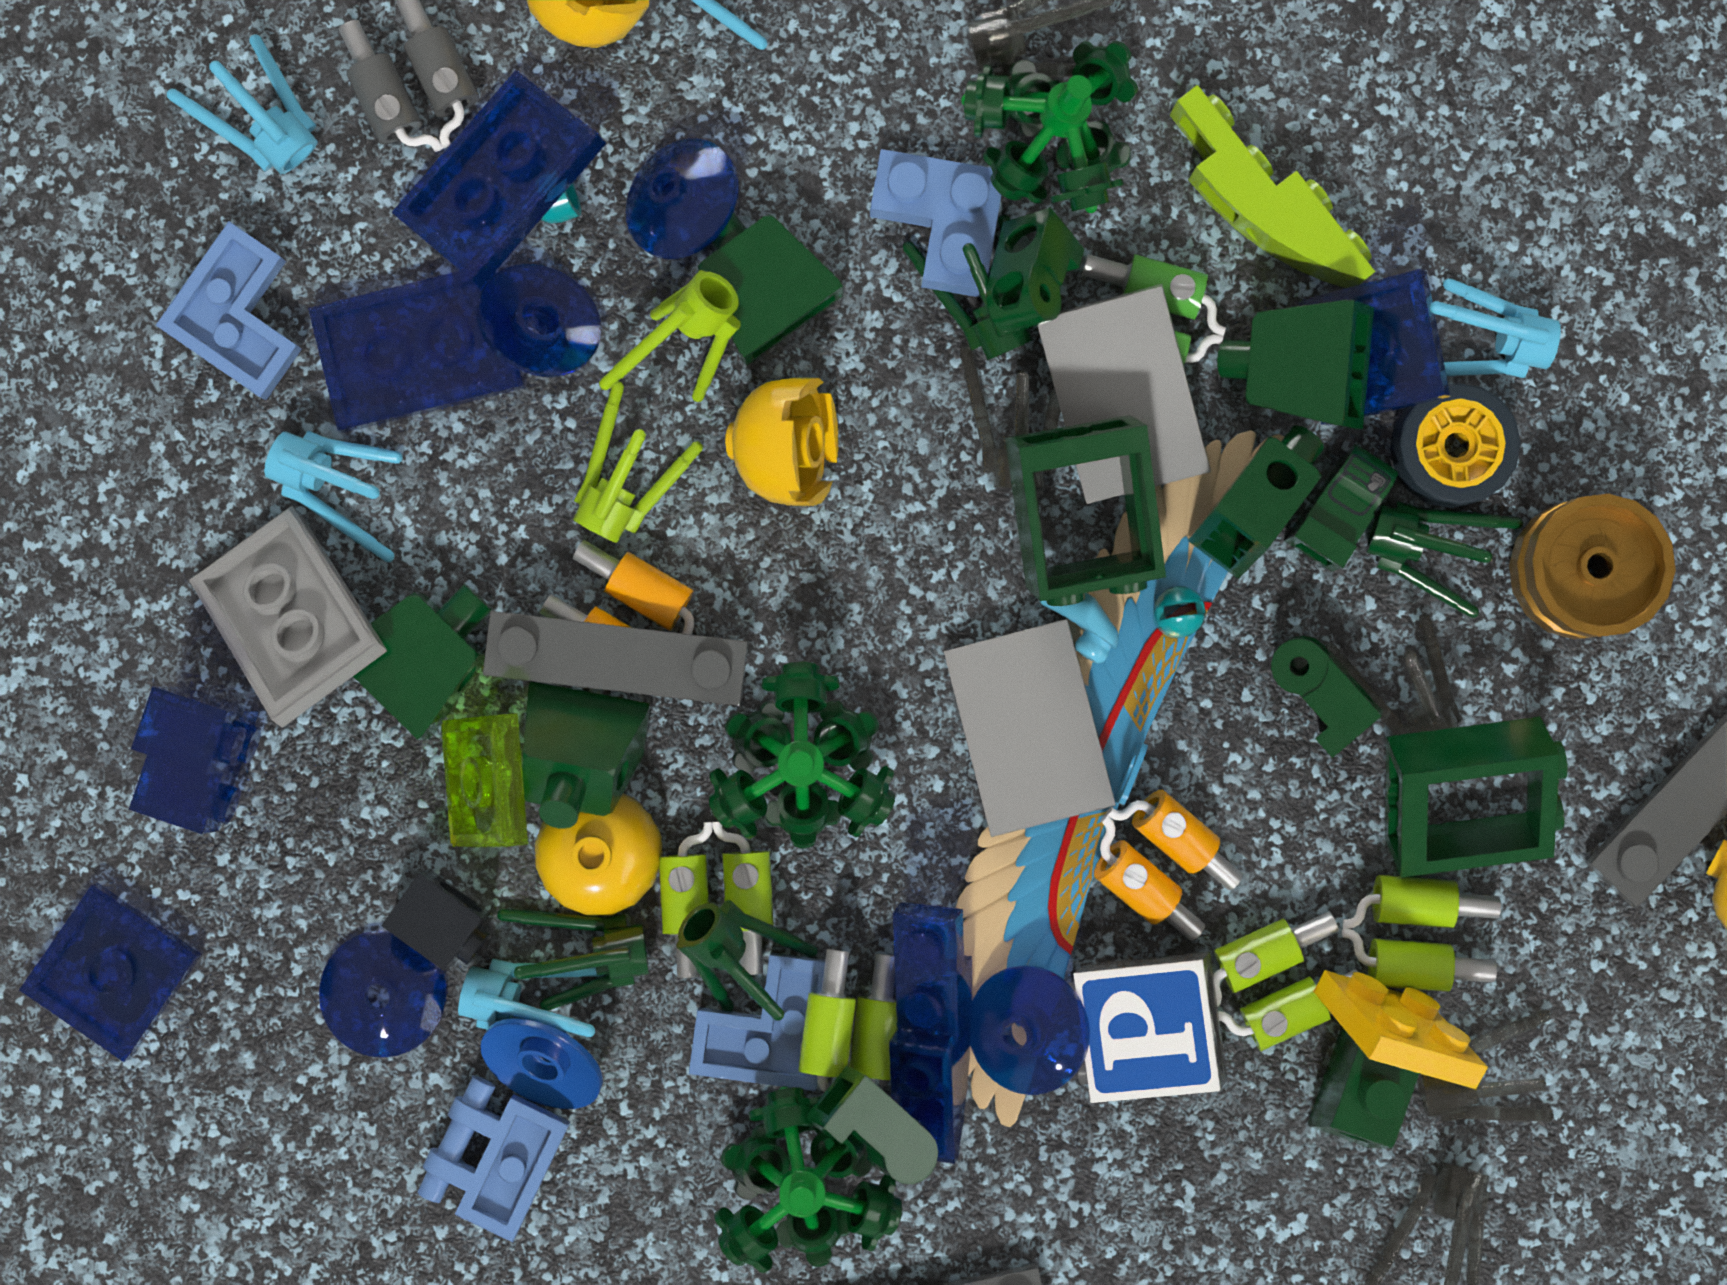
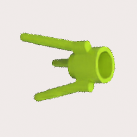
[599,270,741,402]
[572,381,703,543]

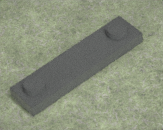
[483,611,749,706]
[1585,713,1727,908]

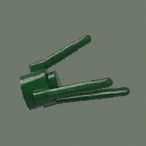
[902,214,1034,361]
[1366,501,1523,618]
[676,900,818,1021]
[497,909,649,1011]

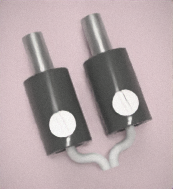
[339,0,479,152]

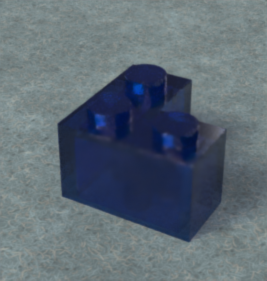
[128,686,261,834]

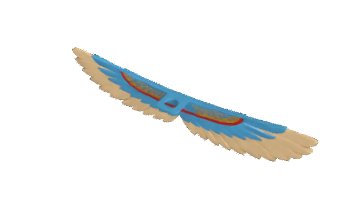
[943,430,1284,1127]

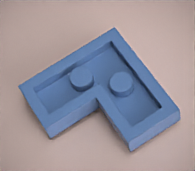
[870,149,1001,298]
[156,221,302,400]
[689,952,825,1091]

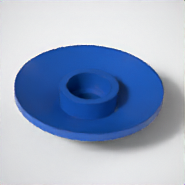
[480,1018,603,1109]

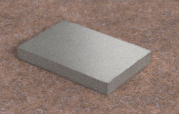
[1037,284,1211,504]
[189,506,387,728]
[944,619,1116,837]

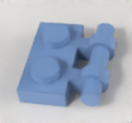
[417,1075,571,1243]

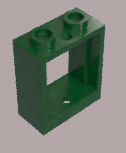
[1005,415,1166,606]
[1385,716,1568,878]

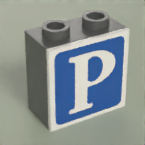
[1067,951,1227,1103]

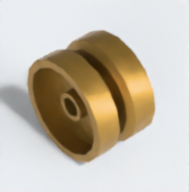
[1509,493,1676,639]

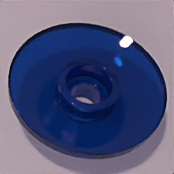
[626,138,739,260]
[476,264,602,377]
[319,930,447,1057]
[967,965,1090,1095]

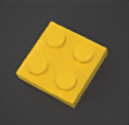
[1313,970,1488,1089]

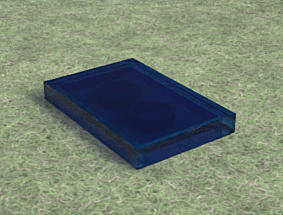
[391,70,607,288]
[308,263,526,433]

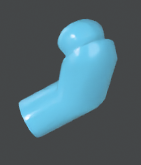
[1041,593,1118,664]

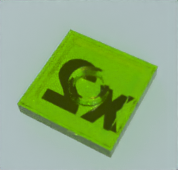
[441,713,528,847]

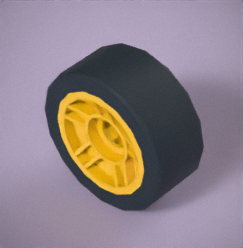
[1390,383,1521,508]

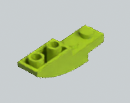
[1170,85,1375,290]

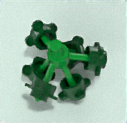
[961,41,1138,213]
[709,662,895,849]
[714,1086,902,1273]

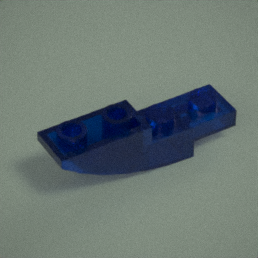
[889,902,972,1164]

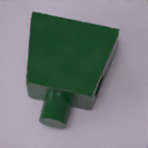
[697,202,843,366]
[1217,300,1374,429]
[1188,425,1324,579]
[353,584,492,740]
[521,681,650,829]
[1307,1026,1419,1149]

